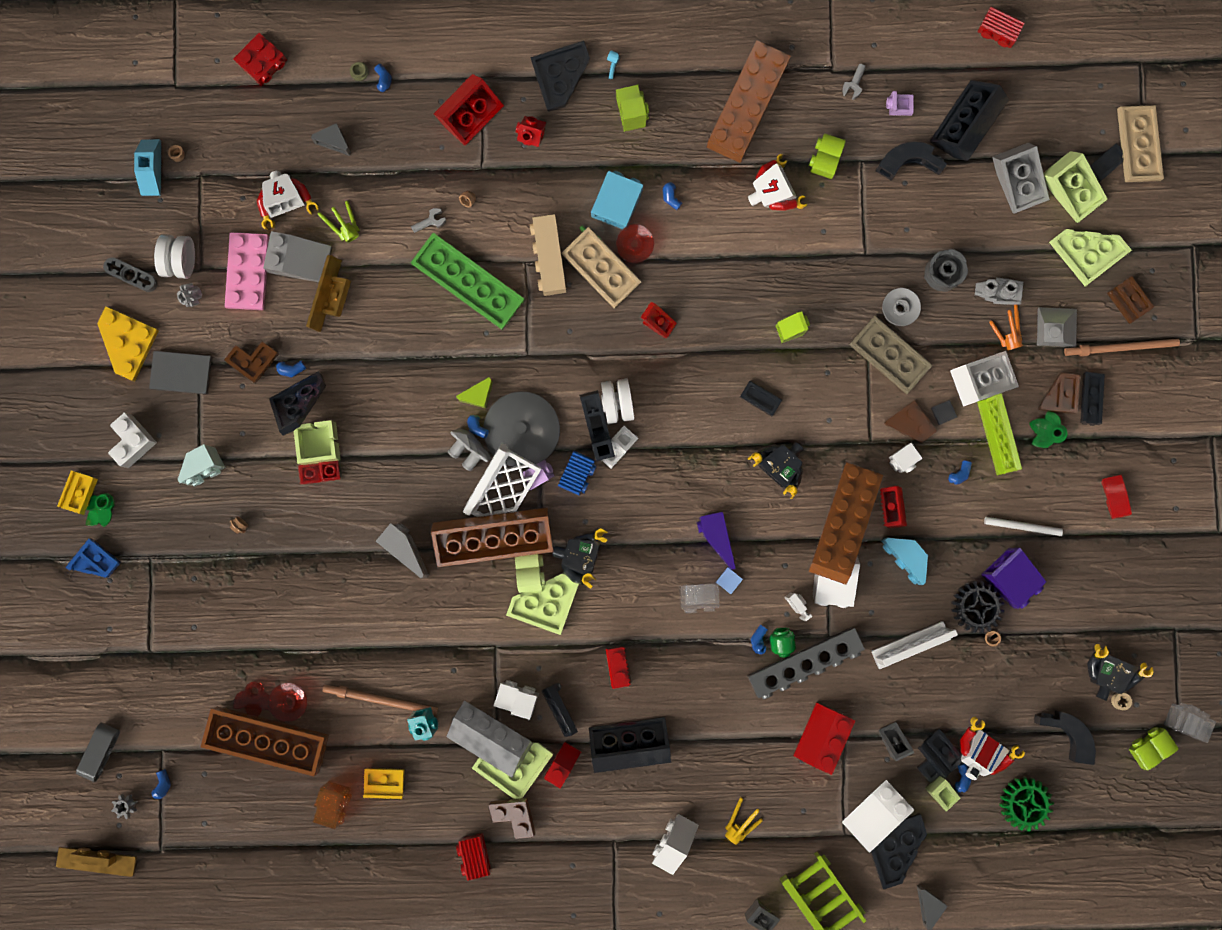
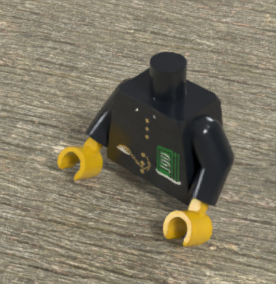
[748,442,804,499]
[553,528,608,588]
[1087,644,1153,701]

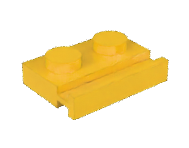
[57,471,98,515]
[363,768,405,799]

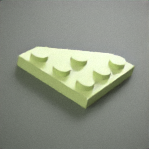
[1049,229,1132,286]
[506,574,579,635]
[472,742,554,799]

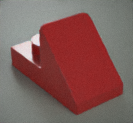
[640,302,677,339]

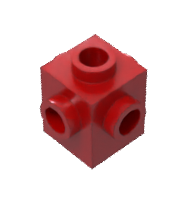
[516,116,546,147]

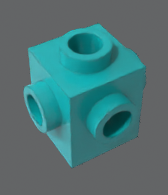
[407,707,438,741]

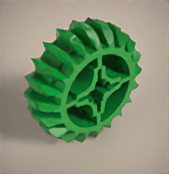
[999,777,1054,831]

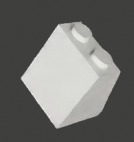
[813,556,860,608]

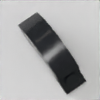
[875,142,947,180]
[579,390,615,461]
[1034,710,1096,765]

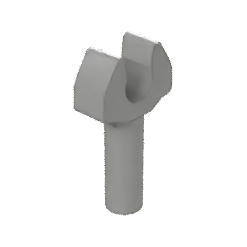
[842,64,866,100]
[411,208,446,233]

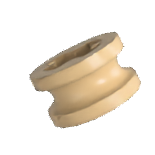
[1111,693,1132,710]

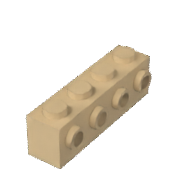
[530,214,567,296]

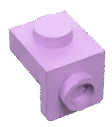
[886,91,913,116]

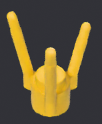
[725,797,763,845]

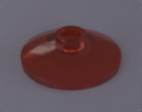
[616,224,654,263]
[268,683,307,722]

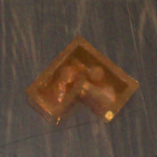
[313,781,352,829]

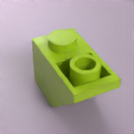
[775,311,810,343]

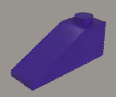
[697,512,736,570]

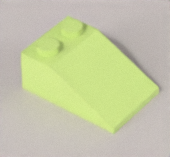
[1043,151,1107,223]

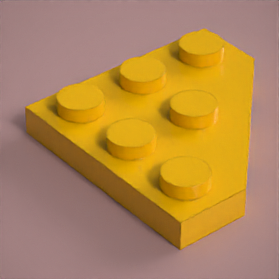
[97,306,159,382]

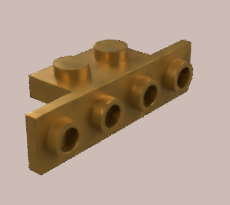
[306,255,351,332]
[56,847,137,877]

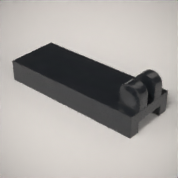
[1080,372,1105,426]
[541,683,578,737]

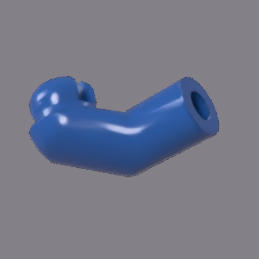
[374,63,392,92]
[662,182,682,210]
[276,361,306,377]
[467,415,489,439]
[948,461,972,485]
[751,625,768,655]
[955,763,972,793]
[152,769,171,799]

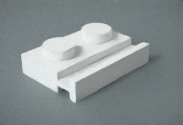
[784,593,812,621]

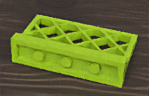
[977,393,1022,475]

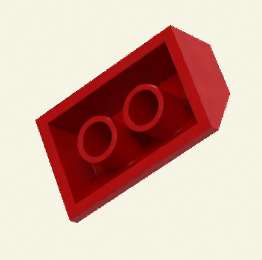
[434,74,504,145]
[793,702,855,775]

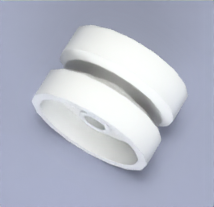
[154,234,195,279]
[601,378,634,424]

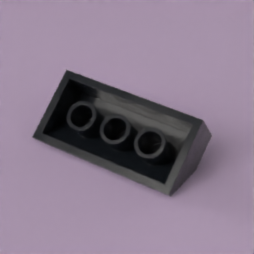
[930,80,1009,161]
[589,717,672,773]

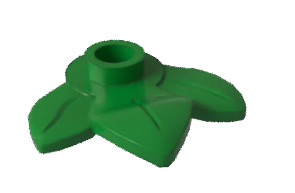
[1029,411,1068,448]
[85,494,115,527]

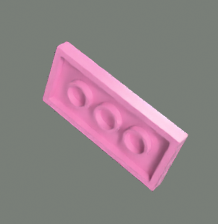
[225,233,269,310]

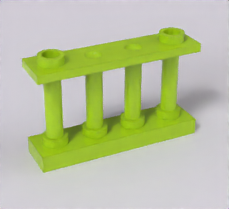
[780,852,866,930]

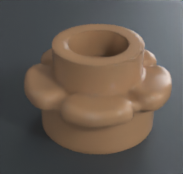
[230,516,248,534]

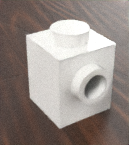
[889,443,922,473]

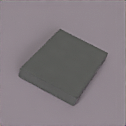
[149,351,212,395]

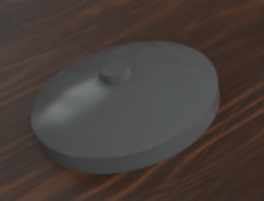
[483,392,560,468]

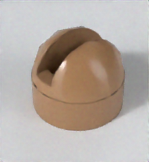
[168,145,185,162]
[459,191,476,208]
[985,630,1001,646]

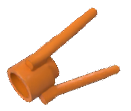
[989,305,1023,350]

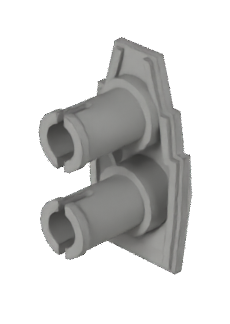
[975,278,1023,305]
[448,428,492,471]

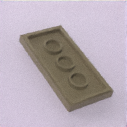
[849,316,933,394]

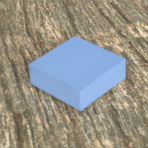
[716,567,743,594]

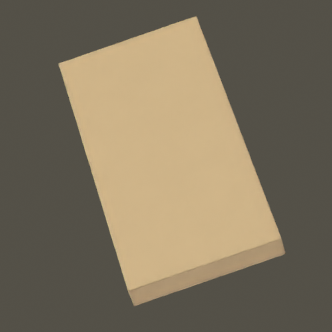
[1117,105,1164,182]
[561,227,641,308]

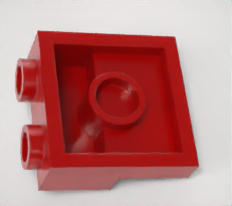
[233,33,287,86]

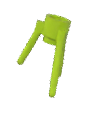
[318,201,360,243]

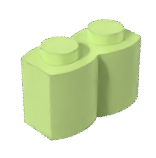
[515,554,545,593]

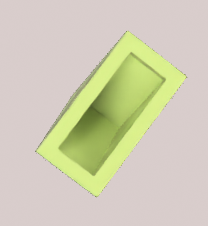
[925,776,961,812]

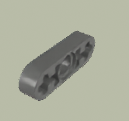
[103,258,157,292]

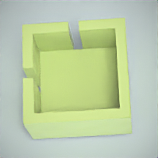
[294,420,341,465]

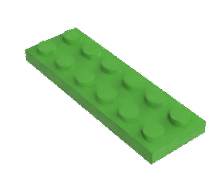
[411,233,525,330]

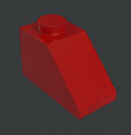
[544,742,581,789]

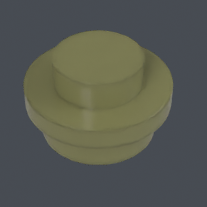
[350,62,369,81]

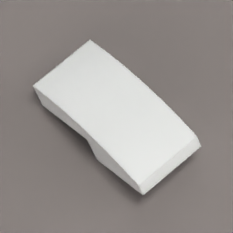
[602,426,638,469]

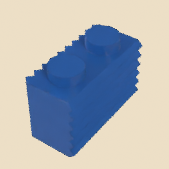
[558,451,597,496]

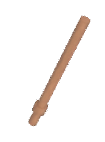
[1064,339,1180,356]
[323,684,438,716]

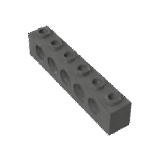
[747,627,865,699]

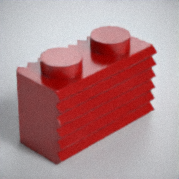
[977,6,1025,48]
[879,486,907,528]
[606,646,631,689]
[456,833,492,881]

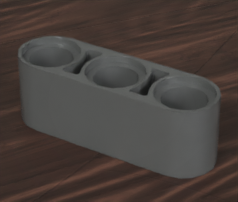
[76,722,120,782]

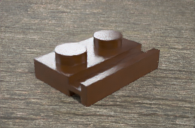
[1107,276,1154,324]

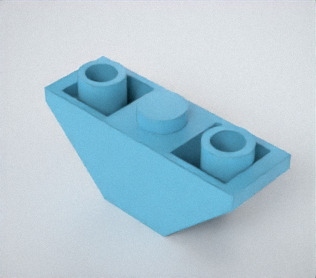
[134,139,161,196]
[881,538,928,585]

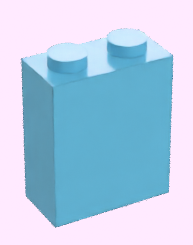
[591,171,643,231]

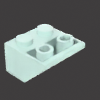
[178,444,225,487]

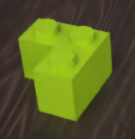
[616,85,649,132]

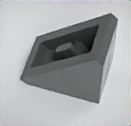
[311,123,351,156]
[879,722,914,761]
[917,885,948,930]
[744,899,780,930]

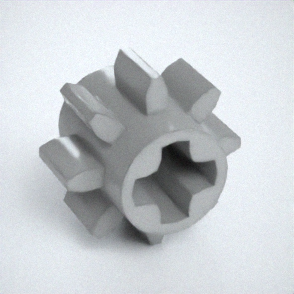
[177,283,202,307]
[111,794,138,819]

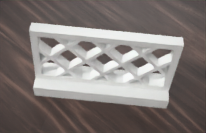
[463,443,541,517]
[871,621,958,669]

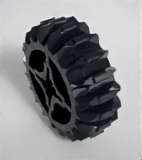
[951,581,1005,633]

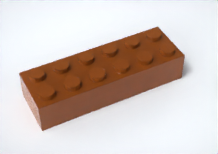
[707,40,791,163]
[809,462,883,585]
[431,508,553,567]
[201,706,329,776]

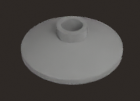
[882,288,921,326]

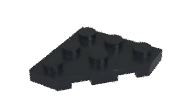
[530,41,590,112]
[269,371,326,436]
[871,813,927,890]

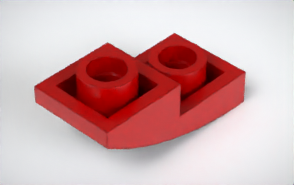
[298,461,340,485]
[1101,475,1132,519]

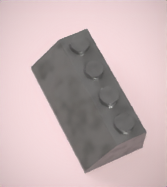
[447,701,533,778]

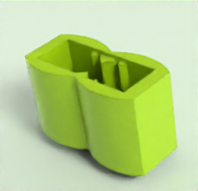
[809,133,846,179]
[1129,727,1179,770]

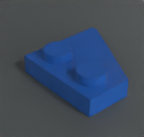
[65,538,121,578]

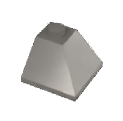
[1037,307,1077,347]

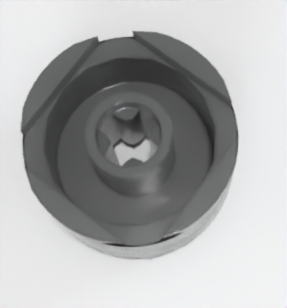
[924,249,968,292]

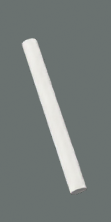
[984,517,1063,536]

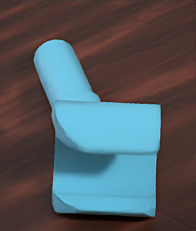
[607,50,619,79]

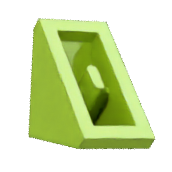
[456,377,493,408]

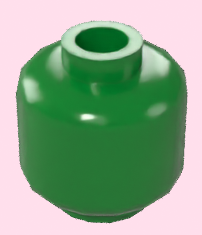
[770,627,796,658]

